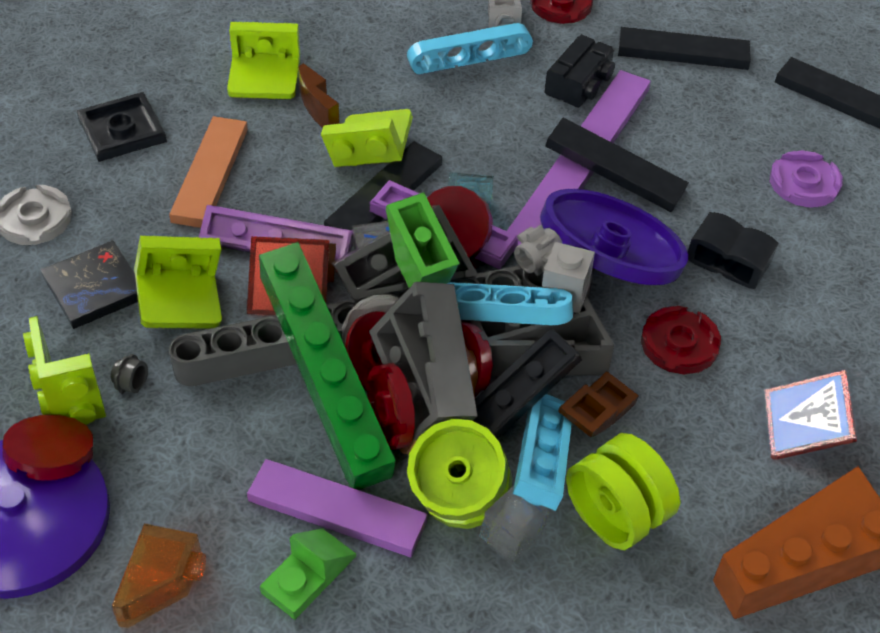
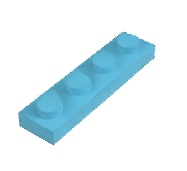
[513,394,572,511]

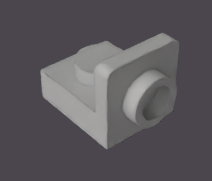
[488,0,522,28]

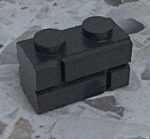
[544,34,615,108]

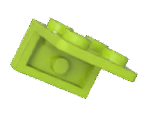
[227,22,300,99]
[321,109,413,167]
[134,236,222,329]
[23,316,106,425]

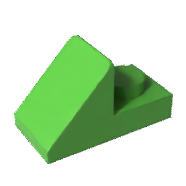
[260,528,356,620]

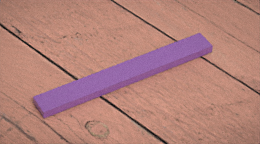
[507,70,651,251]

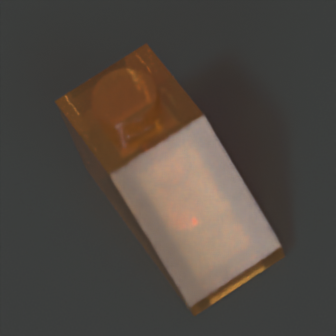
[112,524,206,628]

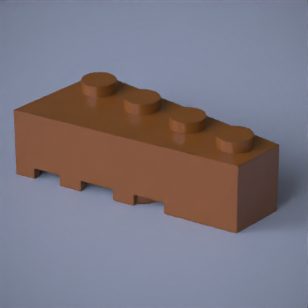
[713,466,880,619]

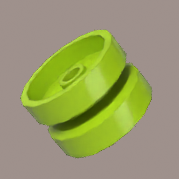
[407,419,513,529]
[566,433,681,550]

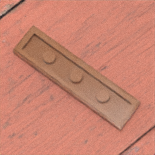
[169,116,248,228]

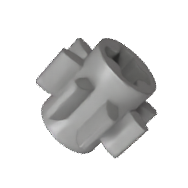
[514,225,562,276]

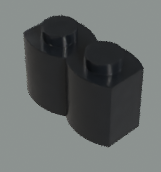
[688,212,779,289]

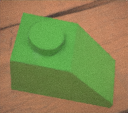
[386,192,460,288]

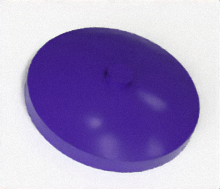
[540,189,688,285]
[0,440,110,599]

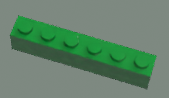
[259,242,396,490]

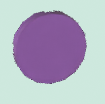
[770,150,843,208]

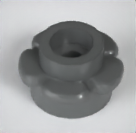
[111,354,148,394]

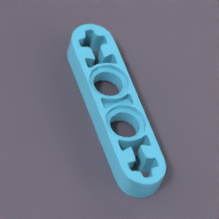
[407,23,533,74]
[447,282,573,326]

